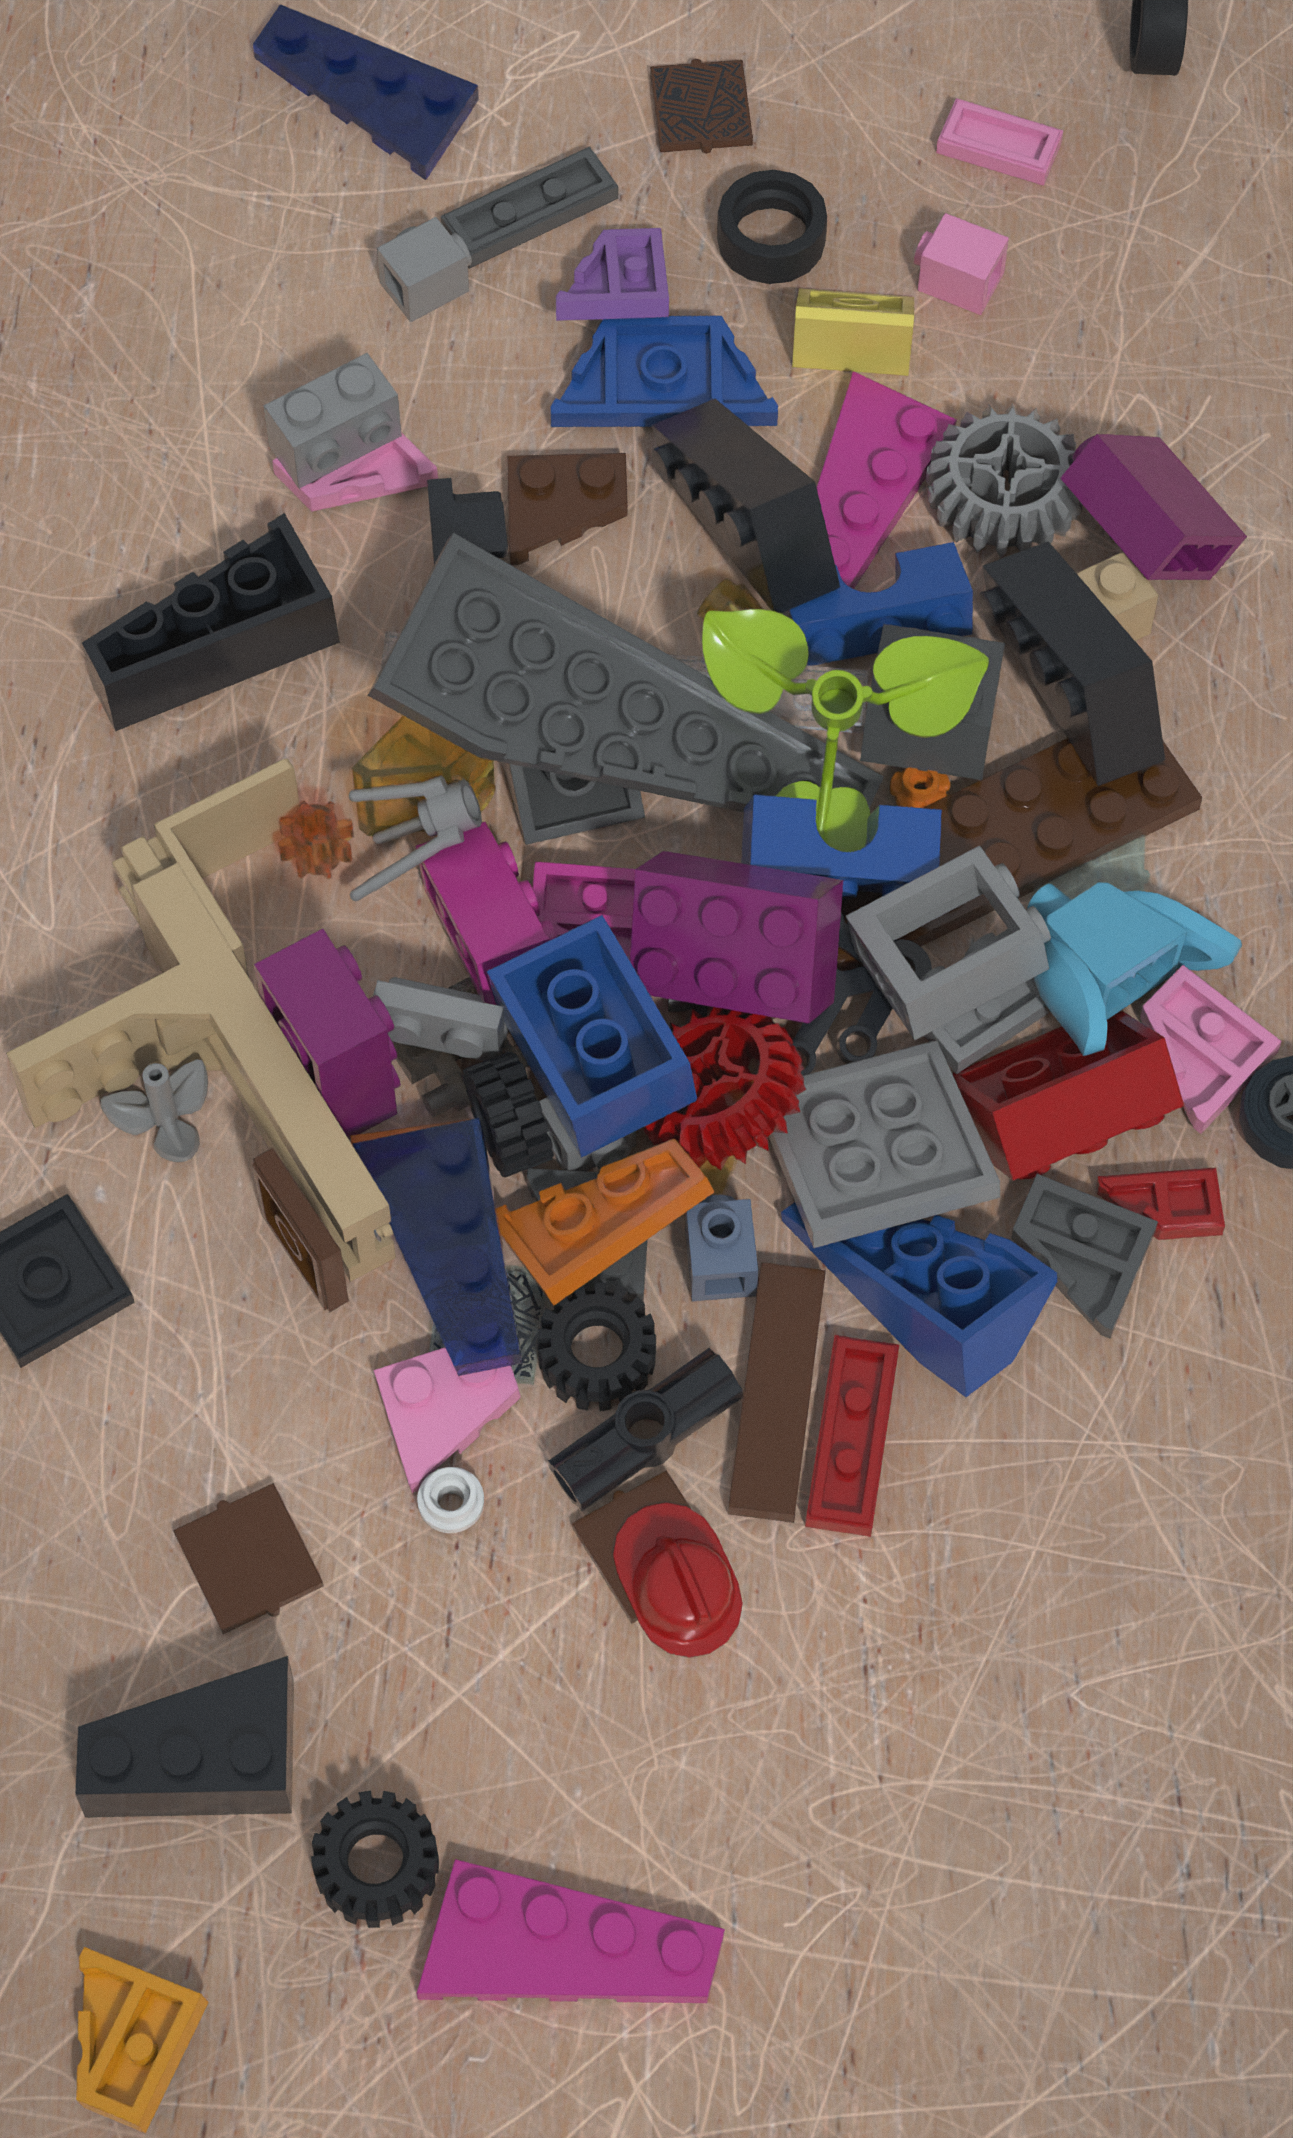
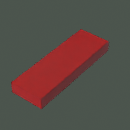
[805,1335,899,1537]

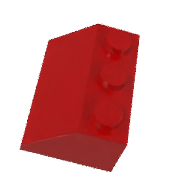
[952,1010,1184,1181]

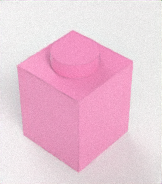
[914,213,1009,315]

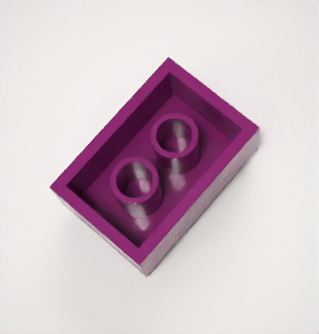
[630,851,843,1023]
[254,928,401,1140]

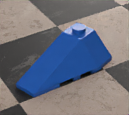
[781,1202,1057,1397]

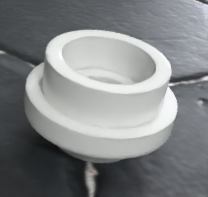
[417,1467,484,1533]

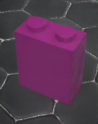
[1060,434,1247,580]

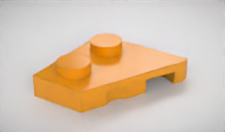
[76,1947,209,2133]

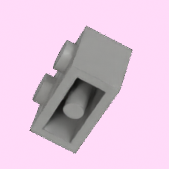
[263,353,402,489]

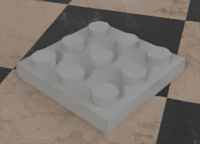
[769,1040,1000,1248]

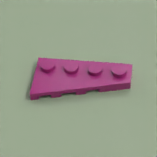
[817,371,957,589]
[417,1859,725,2003]

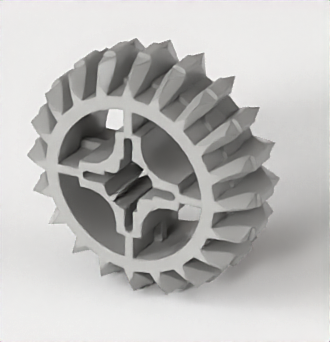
[926,403,1083,559]

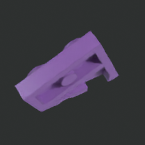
[556,228,669,321]

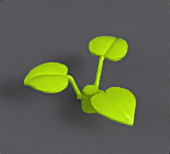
[702,609,989,852]

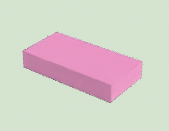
[936,98,1063,186]

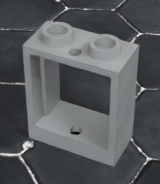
[846,846,1051,1040]

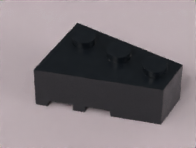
[75,1656,294,1818]

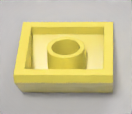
[792,288,914,376]

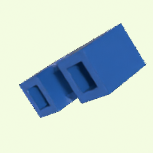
[781,542,973,667]
[741,795,942,899]

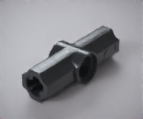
[548,1348,743,1511]

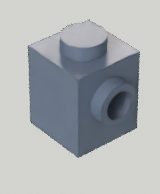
[685,1195,758,1301]

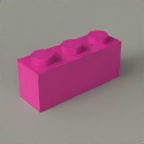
[415,822,557,1005]

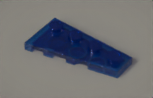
[353,1118,523,1376]

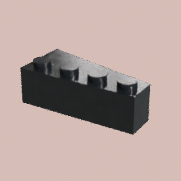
[652,398,841,613]
[82,513,340,731]
[980,541,1165,786]

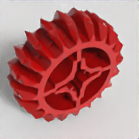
[644,1007,806,1171]

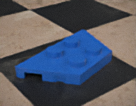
[551,316,778,427]

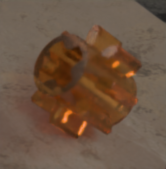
[278,801,354,879]

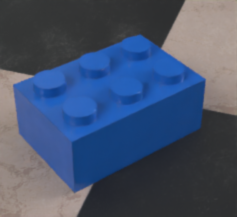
[487,915,697,1158]

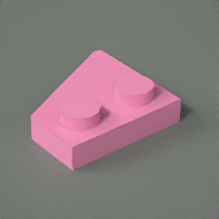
[272,432,438,512]
[1140,965,1282,1134]
[374,1330,521,1493]

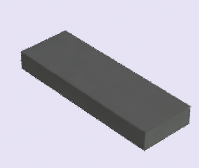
[441,146,618,269]

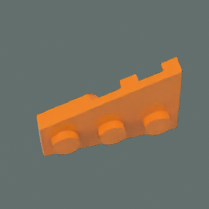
[485,1139,715,1306]

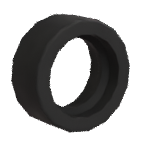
[1130,0,1188,76]
[717,170,828,284]

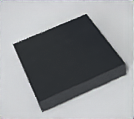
[0,1194,135,1368]

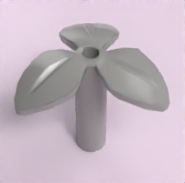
[100,1059,208,1162]

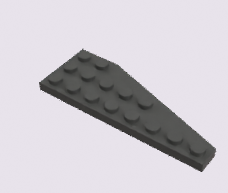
[367,533,884,812]

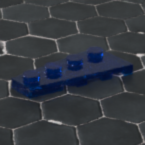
[253,4,479,180]

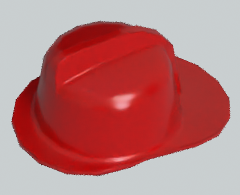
[613,1502,743,1658]

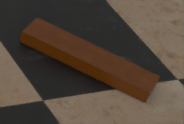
[728,1262,826,1523]

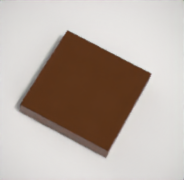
[252,1148,349,1313]

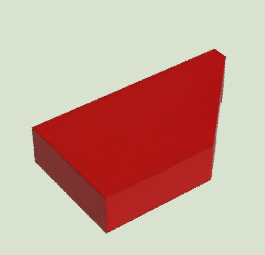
[1096,1167,1225,1240]

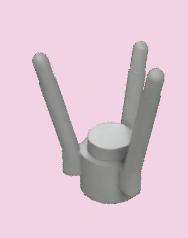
[349,775,482,901]

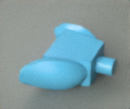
[1027,882,1242,1056]

